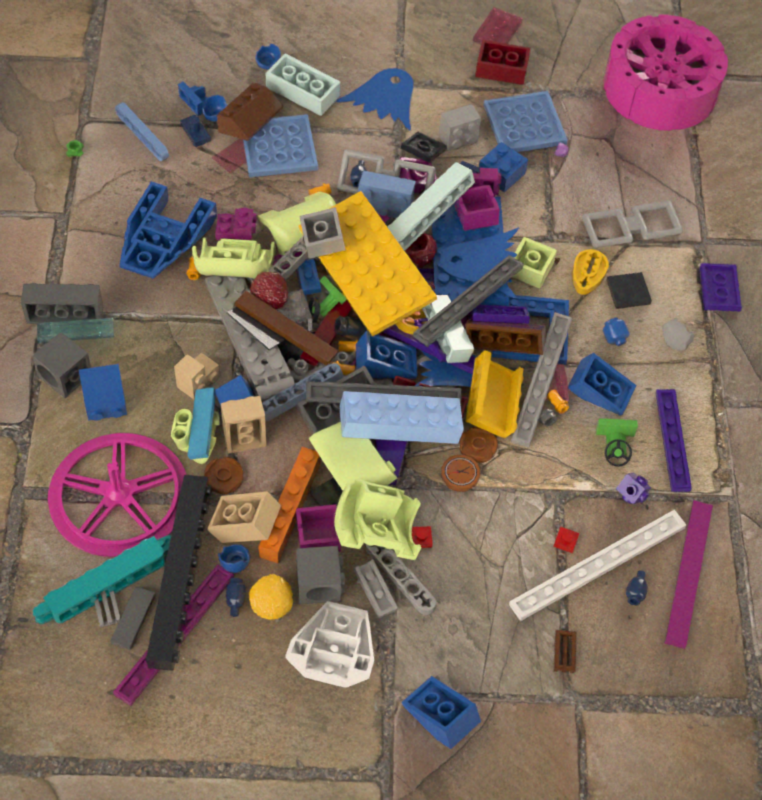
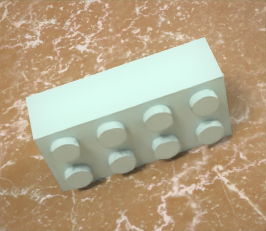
[266,54,340,116]

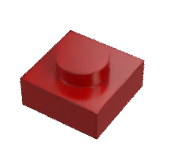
[412,526,433,548]
[553,526,579,553]

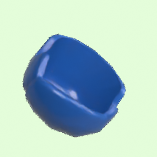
[255,43,281,70]
[202,95,227,122]
[218,544,251,573]

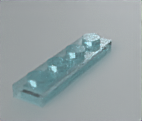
[37,318,114,343]

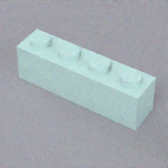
[423,295,474,363]

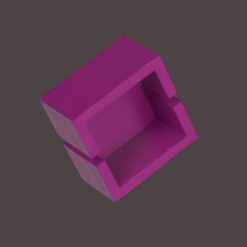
[455,185,499,231]
[296,505,341,552]

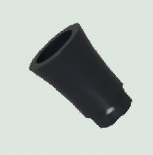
[334,316,368,340]

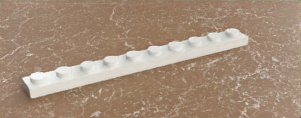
[509,510,686,621]

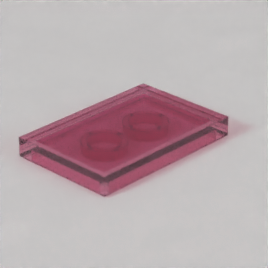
[473,7,523,44]

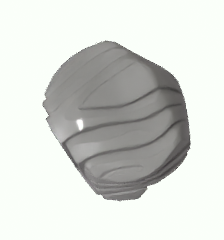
[663,318,694,350]

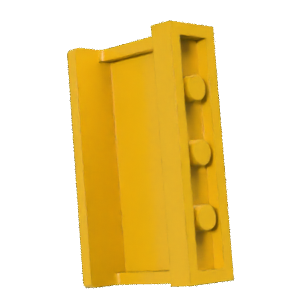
[465,350,524,439]

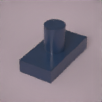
[180,114,211,148]

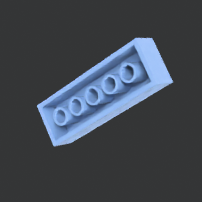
[340,391,464,444]

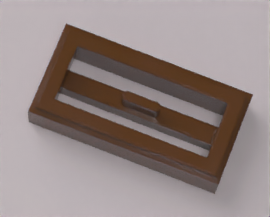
[553,630,577,674]

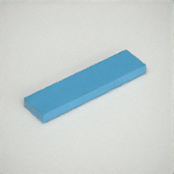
[188,387,216,460]

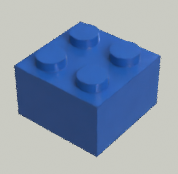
[479,142,528,193]

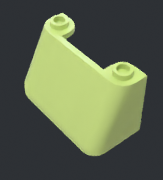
[309,422,397,490]

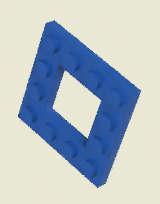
[492,295,569,365]

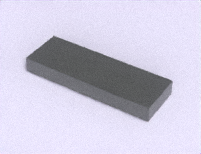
[110,586,155,650]

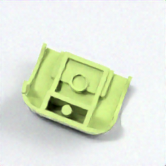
[257,191,336,255]
[192,238,276,279]
[335,480,422,560]

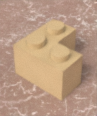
[174,353,219,399]

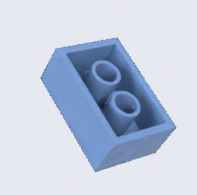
[358,171,415,218]

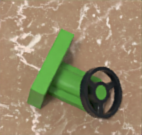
[308,275,347,323]
[596,418,638,467]

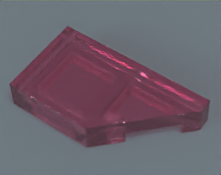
[554,364,569,403]

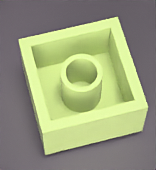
[513,237,557,289]

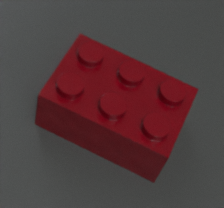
[475,39,531,85]

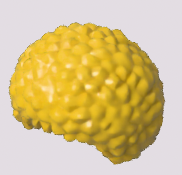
[249,574,293,620]

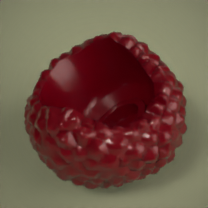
[405,233,437,268]
[250,271,288,310]

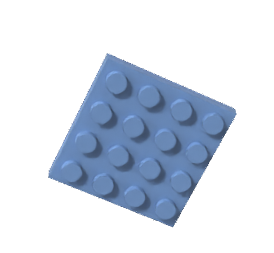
[484,91,568,152]
[243,114,318,178]

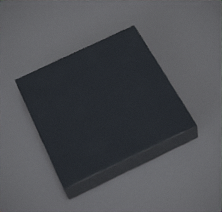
[400,131,447,163]
[606,272,652,309]

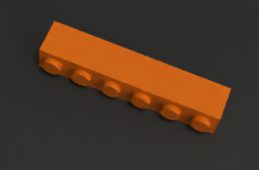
[259,447,321,564]

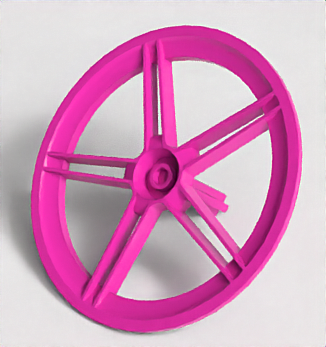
[48,433,186,557]

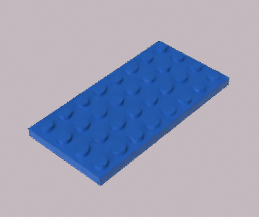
[432,197,509,306]

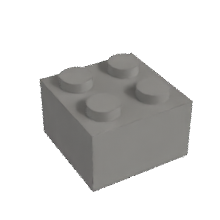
[439,104,481,151]
[299,207,346,259]

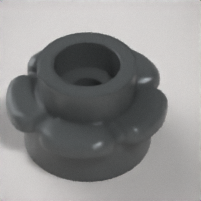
[539,409,558,426]

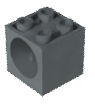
[33,332,91,398]
[296,546,345,604]

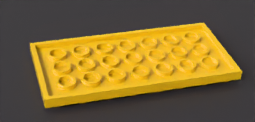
[298,191,437,337]

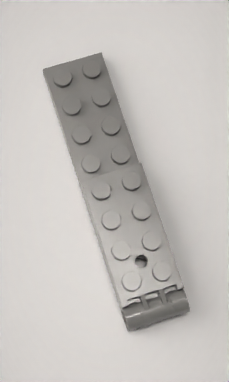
[204,275,295,401]

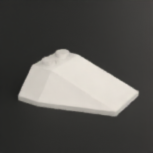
[286,601,374,688]

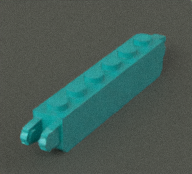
[33,535,171,625]

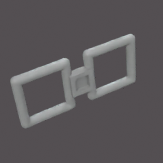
[337,149,436,202]
[582,201,683,248]

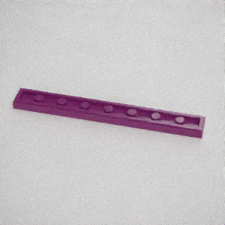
[664,500,713,649]
[113,564,234,706]

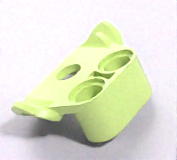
[171,409,220,464]

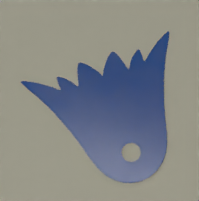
[335,68,414,131]
[440,227,519,299]
[415,351,478,387]

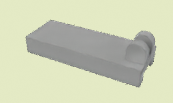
[354,560,398,619]

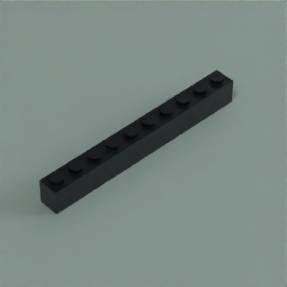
[146,475,212,671]

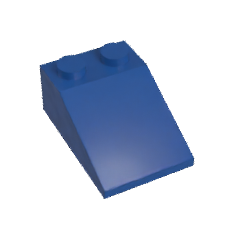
[356,331,417,379]
[567,353,637,416]
[79,364,127,421]
[401,676,481,749]

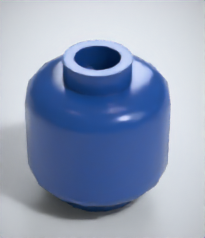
[602,318,630,346]

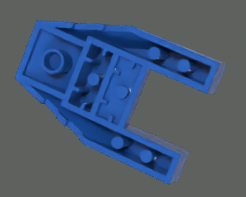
[119,181,217,279]

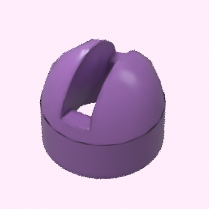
[554,142,568,157]

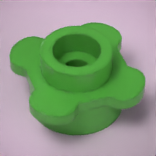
[66,140,84,157]

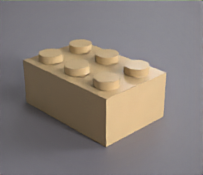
[221,396,266,454]
[207,491,281,543]

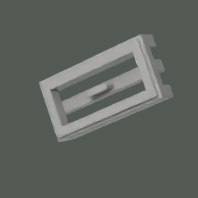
[94,590,120,627]

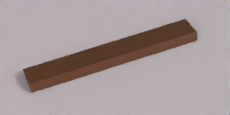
[235,291,338,366]

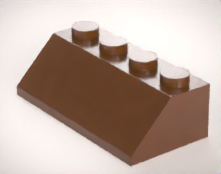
[217,83,283,141]
[466,319,546,355]

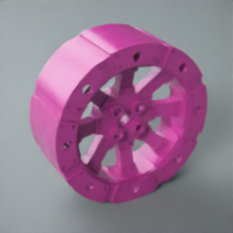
[603,15,728,131]

